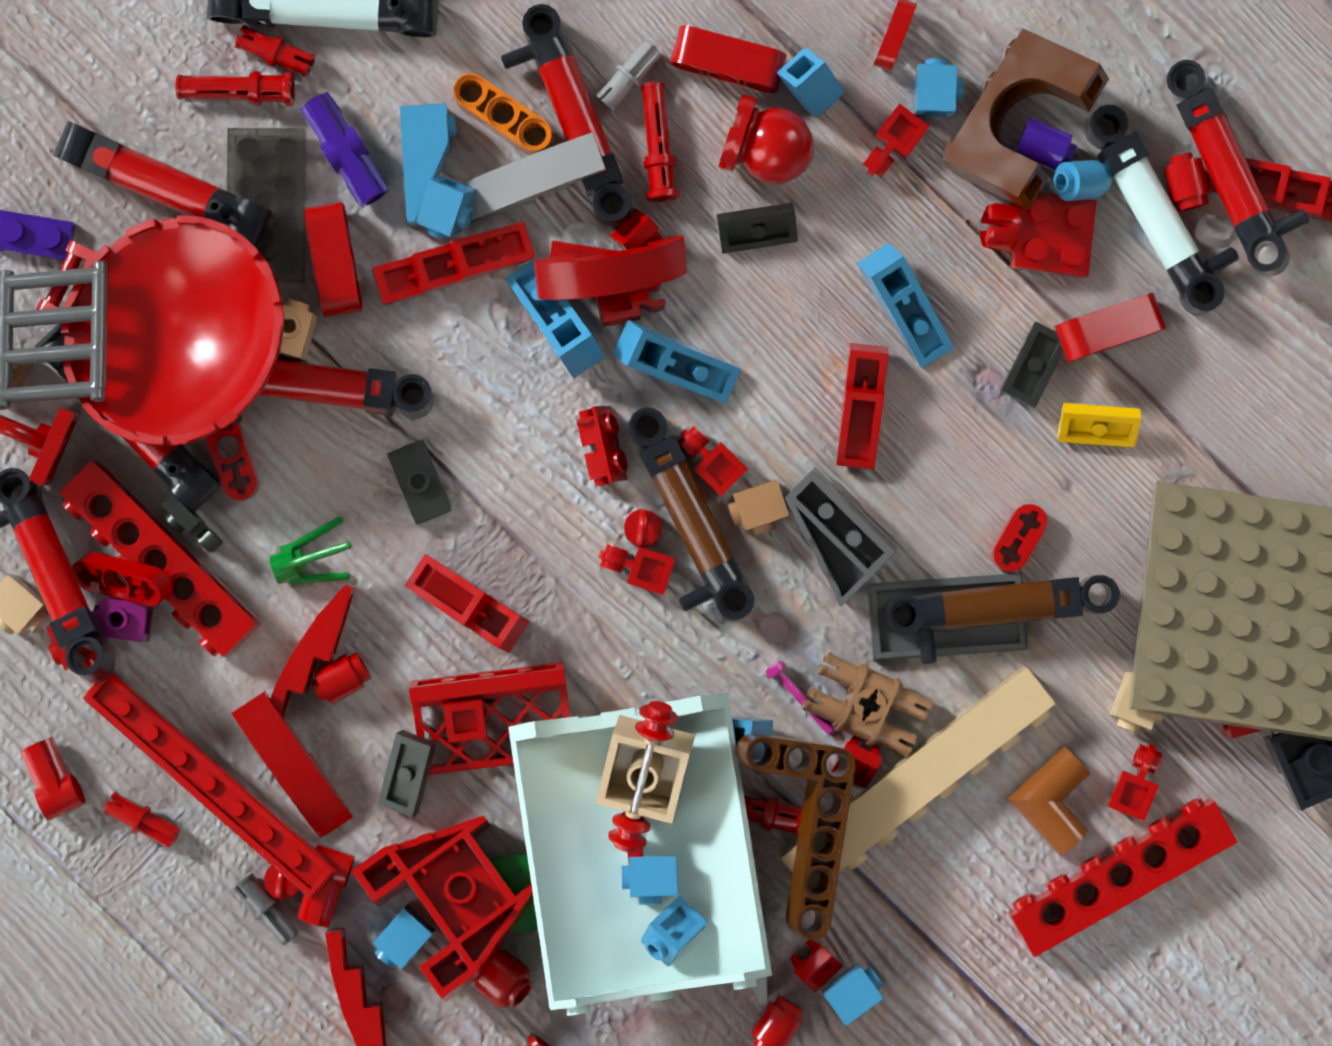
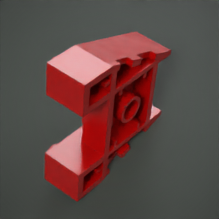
[351,815,534,1002]

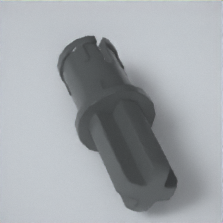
[233,873,298,945]

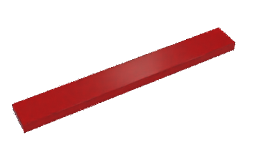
[82,672,339,900]

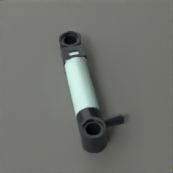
[206,0,439,38]
[1085,105,1239,315]

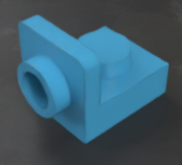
[641,895,708,967]

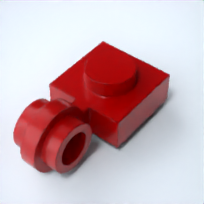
[863,103,930,178]
[677,426,748,496]
[598,544,676,595]
[1107,743,1162,821]

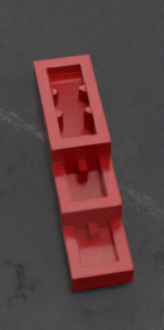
[1208,158,1332,222]
[372,221,536,306]
[271,585,356,718]
[231,691,353,839]
[325,927,387,1046]

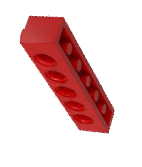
[59,459,261,657]
[1007,797,1238,958]

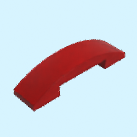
[534,235,687,300]

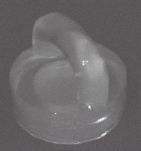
[1193,214,1235,254]

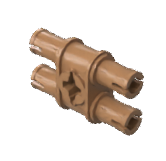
[802,651,933,757]

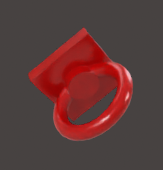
[0,407,80,486]

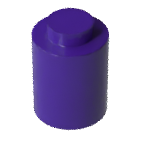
[1015,117,1077,170]

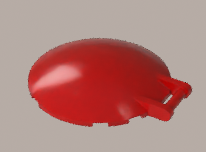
[35,215,284,446]

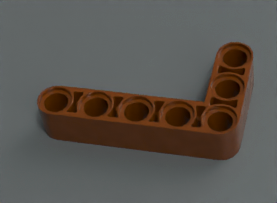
[736,733,855,940]

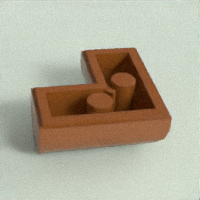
[1006,746,1090,856]

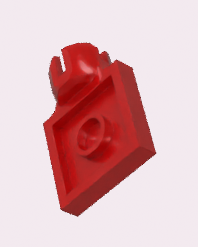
[980,192,1097,278]

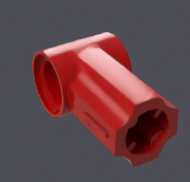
[20,737,86,821]
[297,844,355,928]

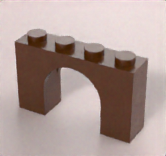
[942,28,1109,211]

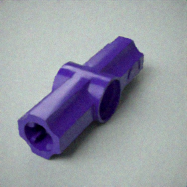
[300,91,389,208]

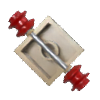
[596,701,695,852]

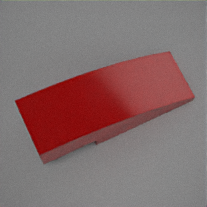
[836,343,889,470]
[404,554,530,653]

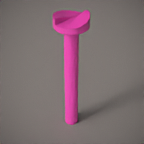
[765,661,834,735]

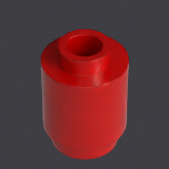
[1164,152,1211,212]
[311,652,372,705]
[750,995,804,1046]

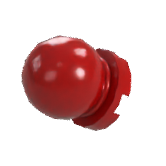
[718,94,814,185]

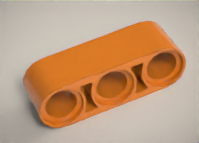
[453,73,553,155]

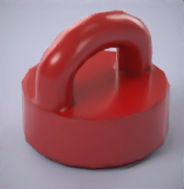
[624,509,662,547]
[264,865,300,900]

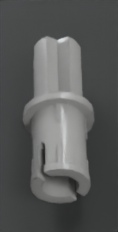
[595,41,661,112]

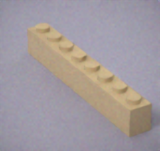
[779,666,1056,890]

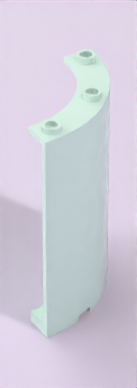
[508,693,772,1016]

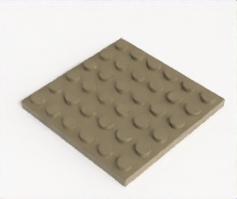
[1129,481,1332,740]

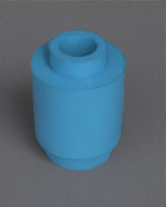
[1053,160,1112,201]

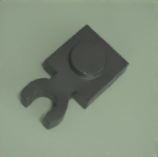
[162,494,224,553]

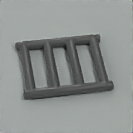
[0,261,108,410]

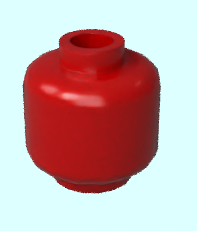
[474,950,533,1008]

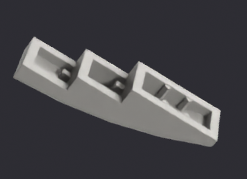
[463,132,606,223]

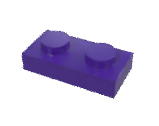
[0,210,76,261]

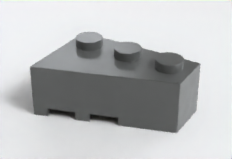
[785,467,897,608]

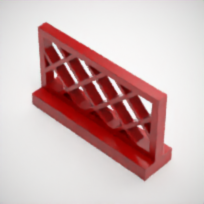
[409,661,571,775]

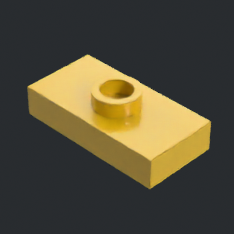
[1058,403,1141,448]

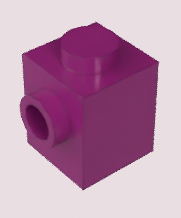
[93,598,153,642]

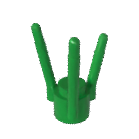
[270,517,352,587]

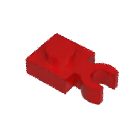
[595,284,666,327]

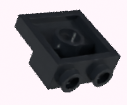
[1263,731,1332,811]

